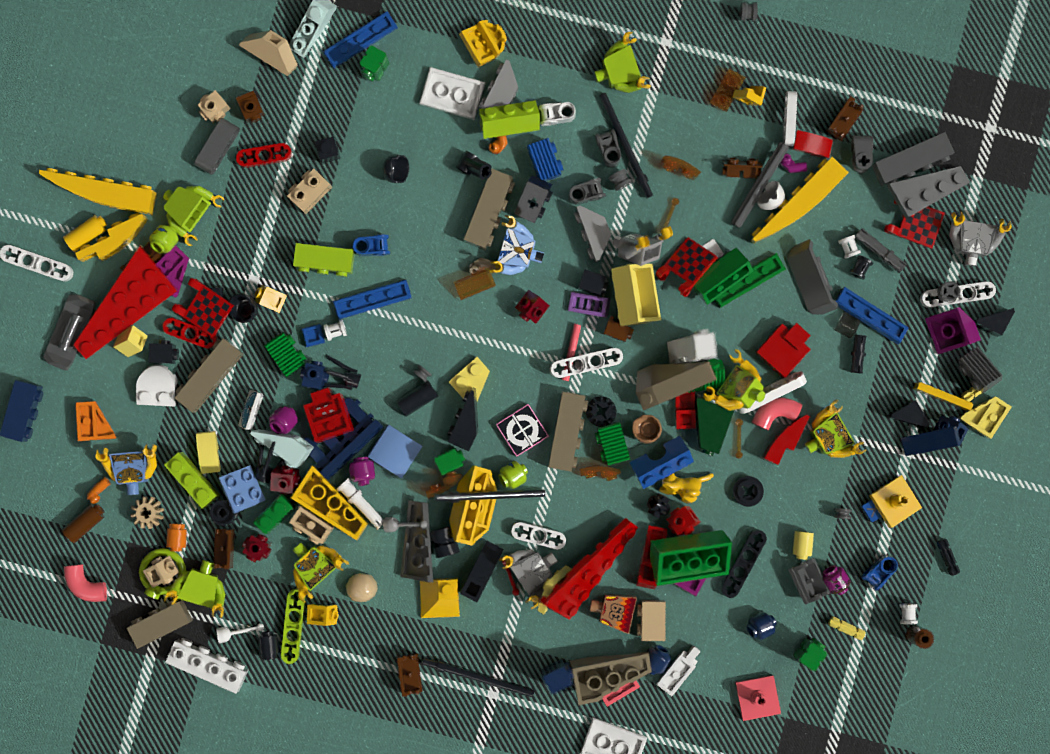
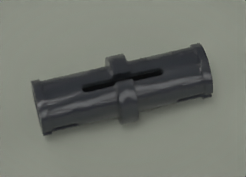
[850,334,867,374]

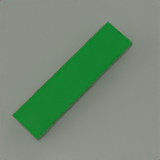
[715,253,786,308]

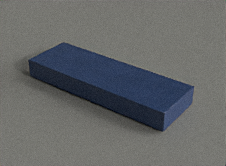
[901,426,961,456]

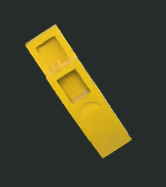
[75,213,148,262]

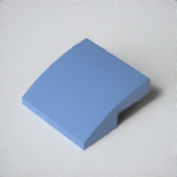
[367,424,423,478]

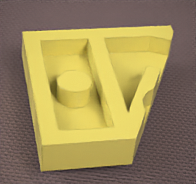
[449,357,490,401]
[958,396,1012,439]

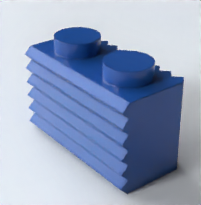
[527,138,563,181]

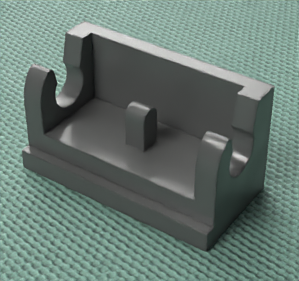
[789,558,830,605]

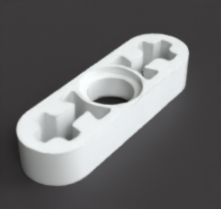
[783,91,797,146]
[512,522,566,549]

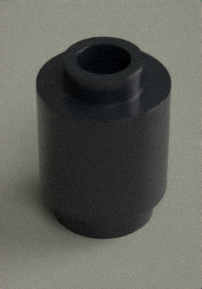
[258,631,279,660]

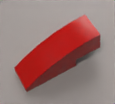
[762,415,810,465]
[636,525,668,590]

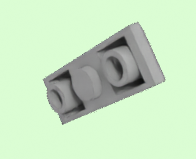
[479,59,518,109]
[574,206,611,263]

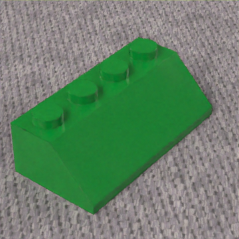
[650,530,732,586]

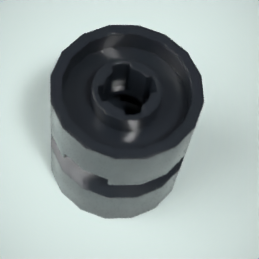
[210,499,239,525]
[430,526,460,558]

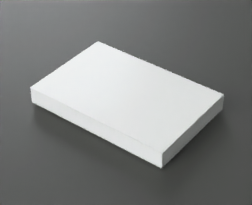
[420,67,485,120]
[580,717,647,754]

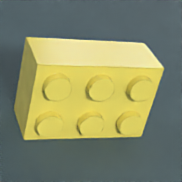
[611,264,661,326]

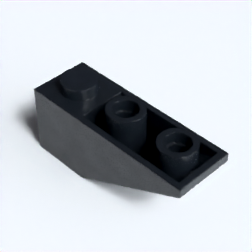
[447,387,479,452]
[460,541,504,602]

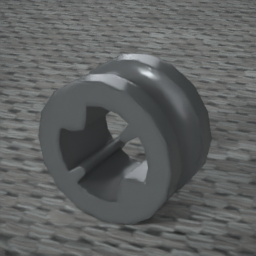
[413,364,432,382]
[834,508,852,519]

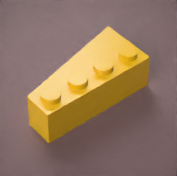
[291,465,368,540]

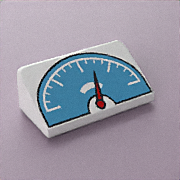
[238,390,263,430]

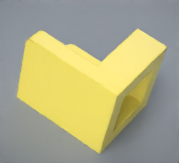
[113,325,148,357]

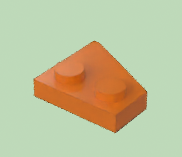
[76,401,116,441]

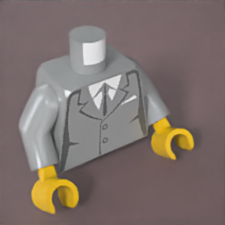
[949,212,1012,266]
[613,226,673,266]
[499,550,558,609]

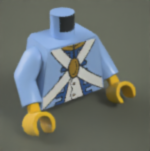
[489,215,545,275]

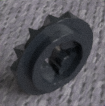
[586,396,617,427]
[733,476,764,507]

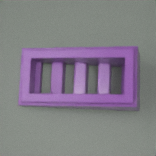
[568,292,611,318]

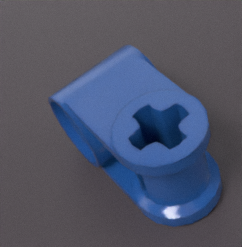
[353,235,390,256]
[861,555,898,591]

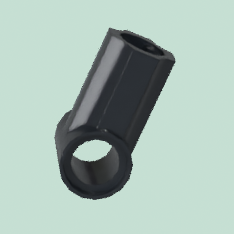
[456,151,492,180]

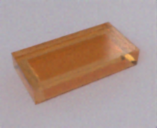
[453,267,496,300]

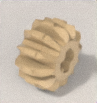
[131,496,164,529]

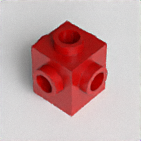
[667,506,700,536]

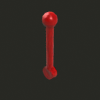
[502,560,520,596]

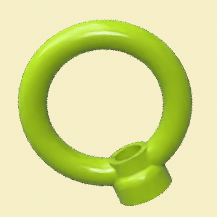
[139,548,186,599]

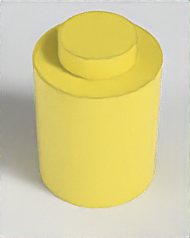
[793,531,814,560]

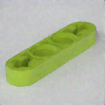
[281,588,306,664]

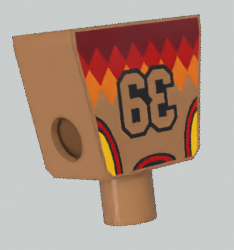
[590,594,637,634]

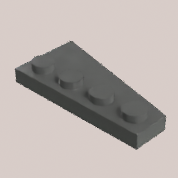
[887,166,970,219]
[400,500,433,582]

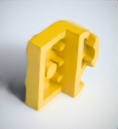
[459,20,506,67]

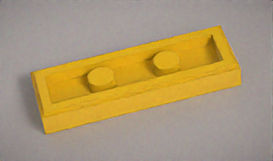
[913,382,973,411]

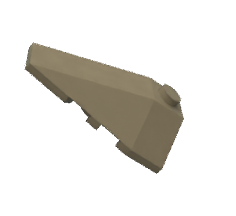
[636,361,716,411]
[569,652,652,705]

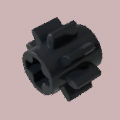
[647,493,671,518]

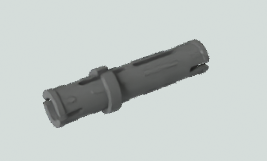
[855,228,907,273]

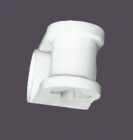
[538,102,576,126]

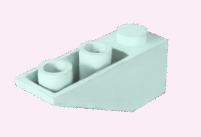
[289,0,337,58]
[250,429,314,468]

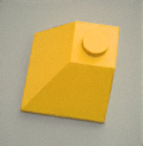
[420,578,460,618]

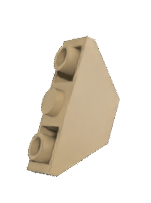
[239,30,297,76]

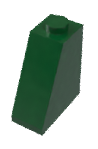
[695,398,734,456]

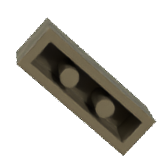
[127,600,193,649]

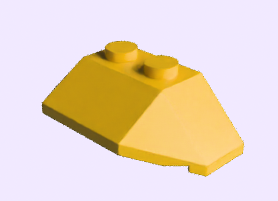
[449,466,497,546]

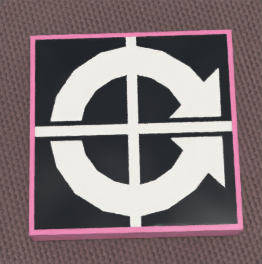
[496,404,549,457]

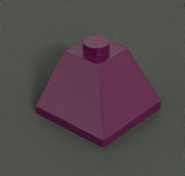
[925,307,981,354]

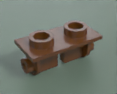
[722,157,762,178]

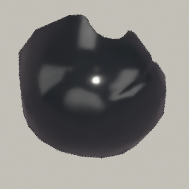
[382,154,410,183]
[229,294,258,323]

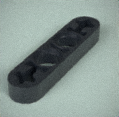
[721,529,767,598]

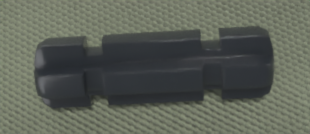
[937,538,960,576]

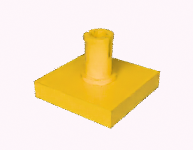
[869,475,922,528]

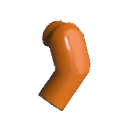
[489,135,507,154]
[87,477,111,504]

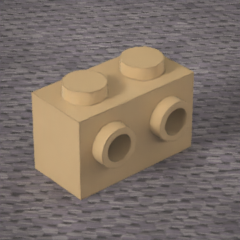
[287,169,332,214]
[289,506,335,544]
[637,600,666,641]

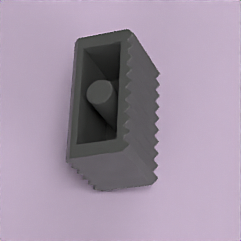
[958,347,1003,393]

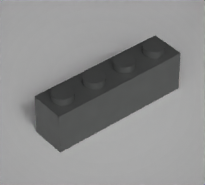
[872,132,955,186]

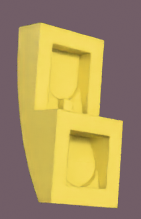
[196,431,221,474]

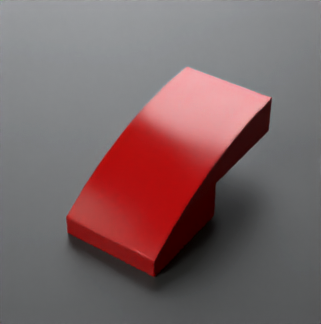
[793,130,833,159]
[675,392,696,429]

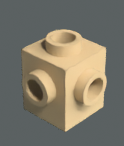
[198,90,231,123]
[143,556,179,588]

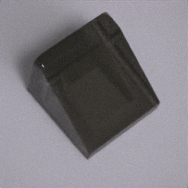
[834,311,861,338]

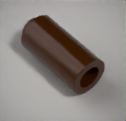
[62,503,105,543]
[906,625,934,649]

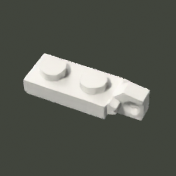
[656,645,700,696]

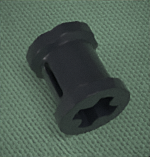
[849,255,873,280]

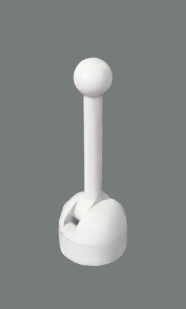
[216,623,264,644]

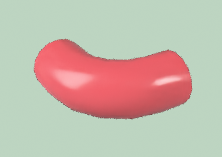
[751,397,802,431]
[64,564,107,602]

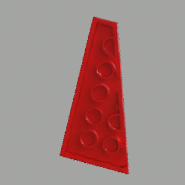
[539,518,639,620]

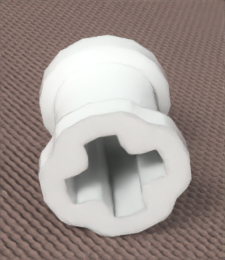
[838,235,861,259]
[324,319,347,341]
[900,603,918,624]

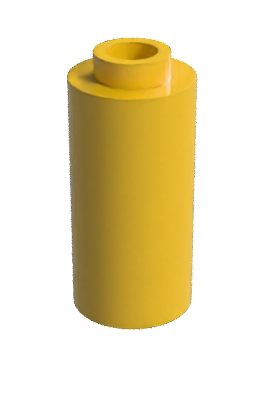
[63,215,107,252]

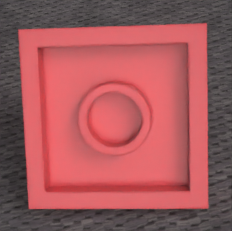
[735,675,781,721]

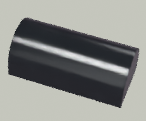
[396,380,439,417]

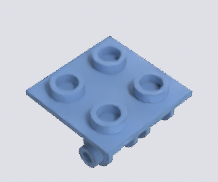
[219,465,265,513]

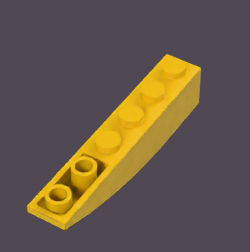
[750,157,849,243]
[39,168,157,215]

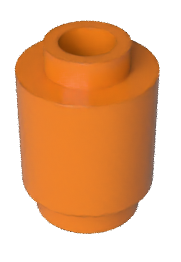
[166,524,187,552]

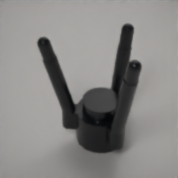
[324,355,361,390]
[255,441,284,483]

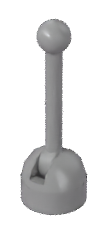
[383,517,427,533]

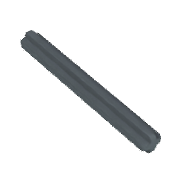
[731,142,789,228]

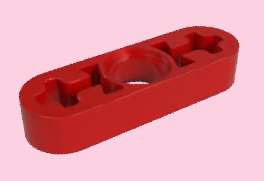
[236,143,292,168]
[163,318,218,349]

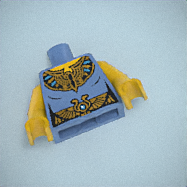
[95,444,157,495]

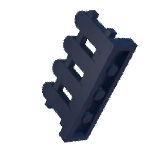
[304,398,384,480]

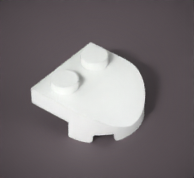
[136,364,178,407]

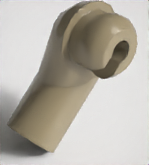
[469,258,495,275]

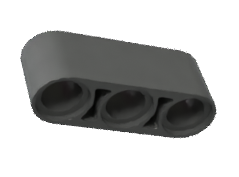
[194,118,240,175]

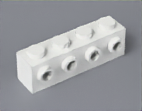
[165,638,249,694]

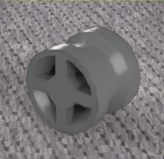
[740,2,758,21]
[609,169,632,191]
[937,281,960,302]

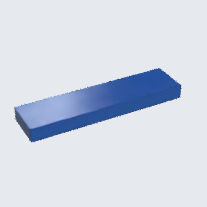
[323,11,398,68]
[333,280,412,320]
[835,287,908,344]

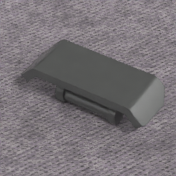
[787,239,838,315]
[43,294,96,371]

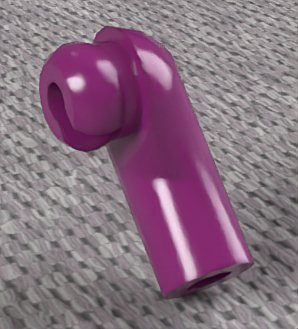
[780,154,807,173]

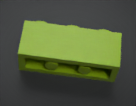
[479,100,540,139]
[293,243,355,277]
[164,452,220,509]

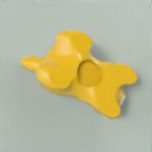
[659,473,714,503]

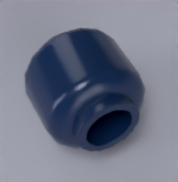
[746,612,777,641]
[647,645,671,675]

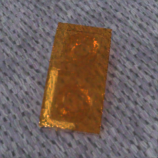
[710,68,746,112]
[661,155,701,180]
[579,466,621,481]
[426,471,463,498]

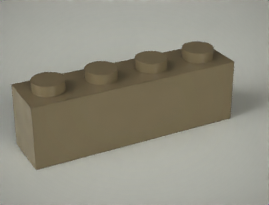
[464,169,515,250]
[175,338,244,413]
[548,392,588,472]

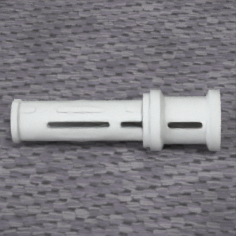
[336,478,384,530]

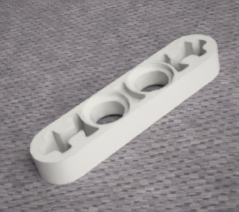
[0,245,74,282]
[920,282,996,308]
[549,348,623,378]
[738,372,807,414]

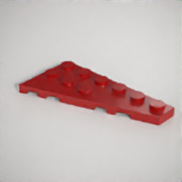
[74,245,177,359]

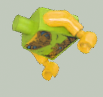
[703,349,765,411]
[805,399,867,458]
[293,543,349,603]

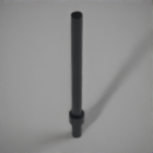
[599,93,654,199]
[434,489,546,503]
[422,657,535,698]

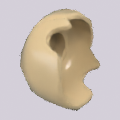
[346,573,378,602]

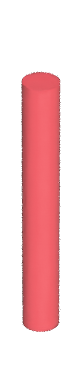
[562,324,581,381]

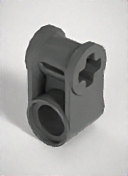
[595,129,621,168]
[851,136,873,173]
[568,178,606,205]

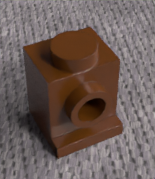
[236,91,265,123]
[604,316,634,342]

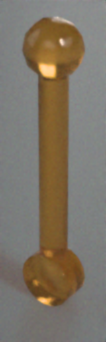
[660,198,679,233]
[735,419,743,459]

